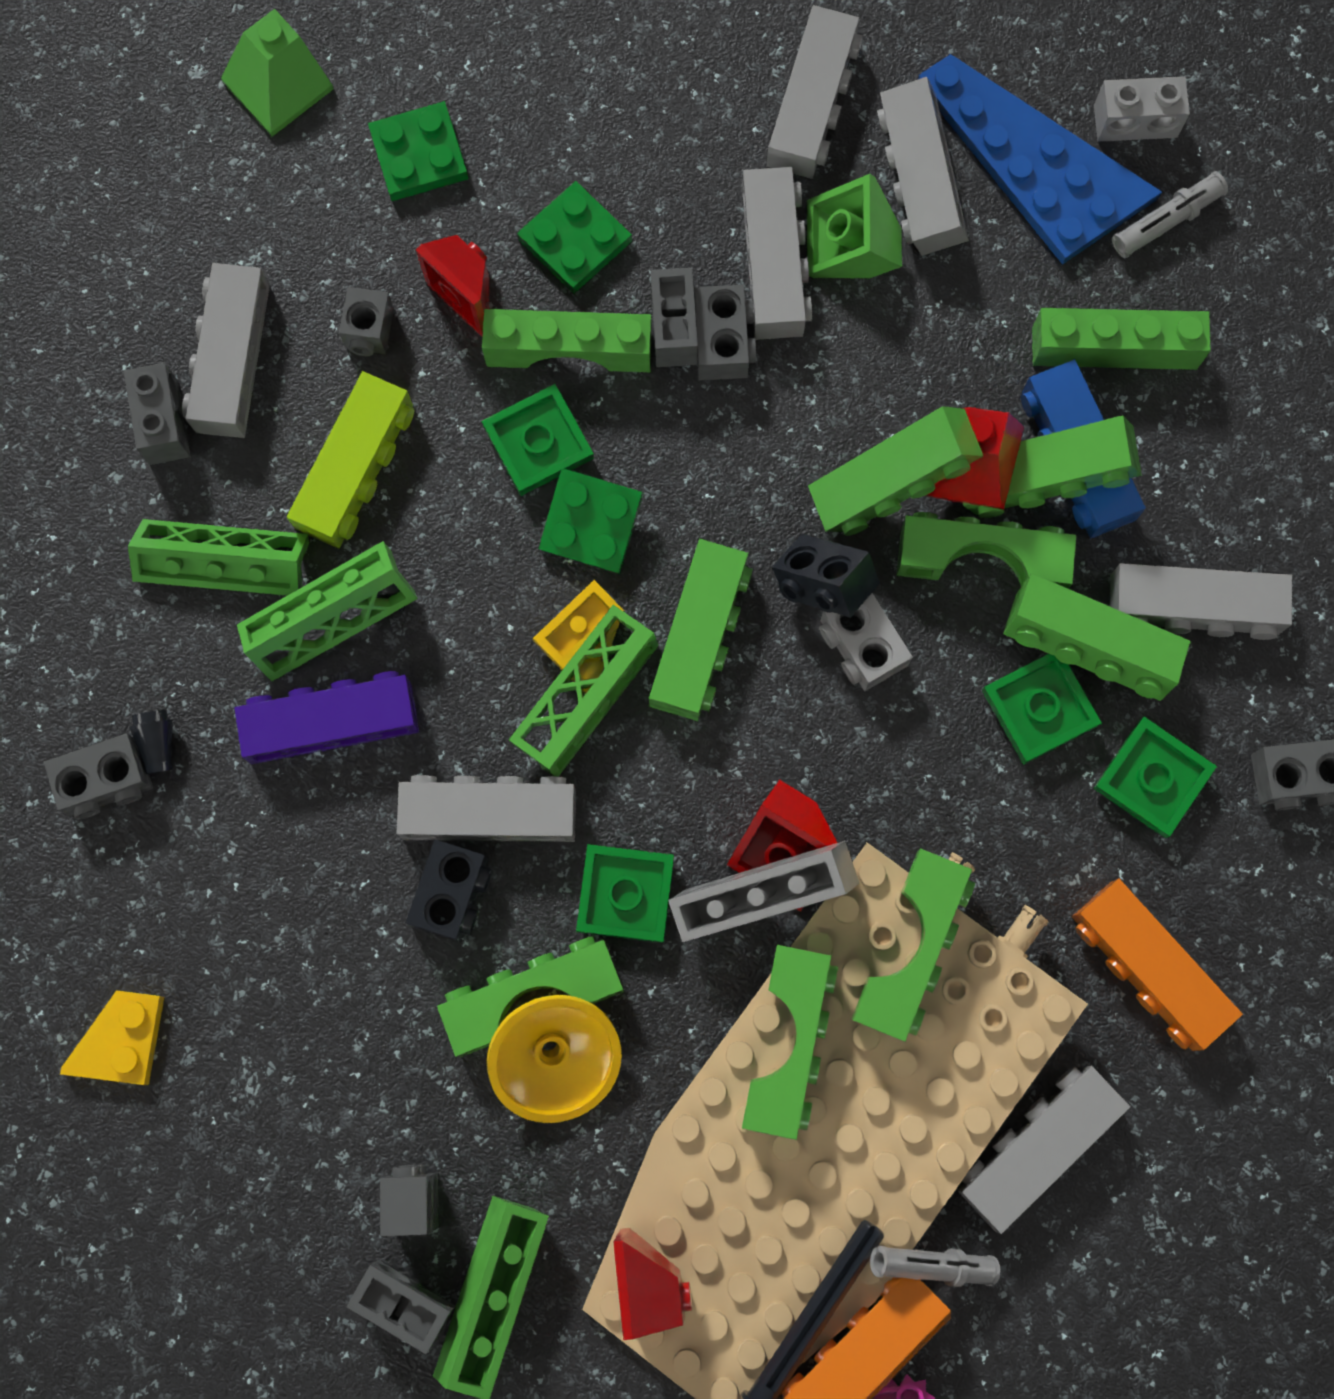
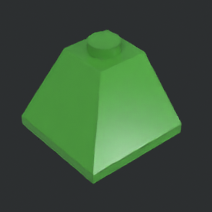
[221,9,334,137]
[807,174,902,278]

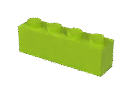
[286,371,414,549]

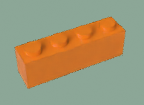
[1072,878,1243,1051]
[781,1277,951,1399]

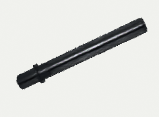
[741,1220,884,1399]

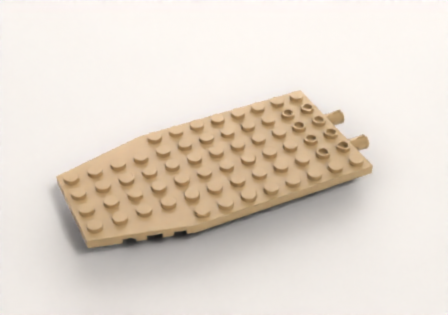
[582,843,1088,1399]

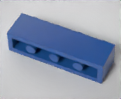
[1021,359,1146,539]

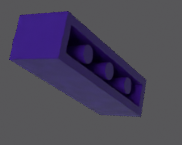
[234,671,420,765]

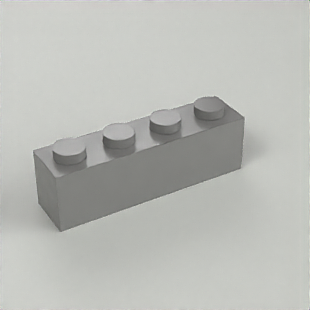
[766,5,863,179]
[877,77,969,256]
[742,167,812,340]
[182,263,270,438]
[1110,563,1292,640]
[397,775,576,842]
[668,841,859,942]
[957,1066,1130,1234]

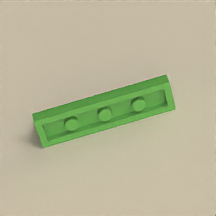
[128,519,309,596]
[237,541,417,681]
[509,605,659,777]

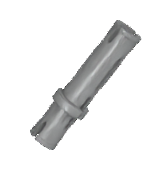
[1112,171,1228,258]
[870,1246,1000,1287]

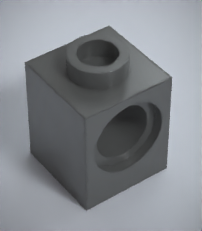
[339,287,394,356]

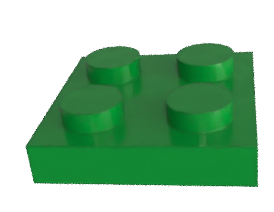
[368,101,468,201]
[517,181,632,294]
[481,384,594,496]
[539,468,644,573]
[982,654,1102,765]
[1093,717,1217,839]
[576,844,674,943]

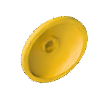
[487,995,622,1123]

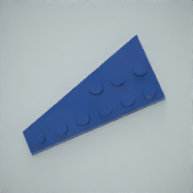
[917,54,1162,265]

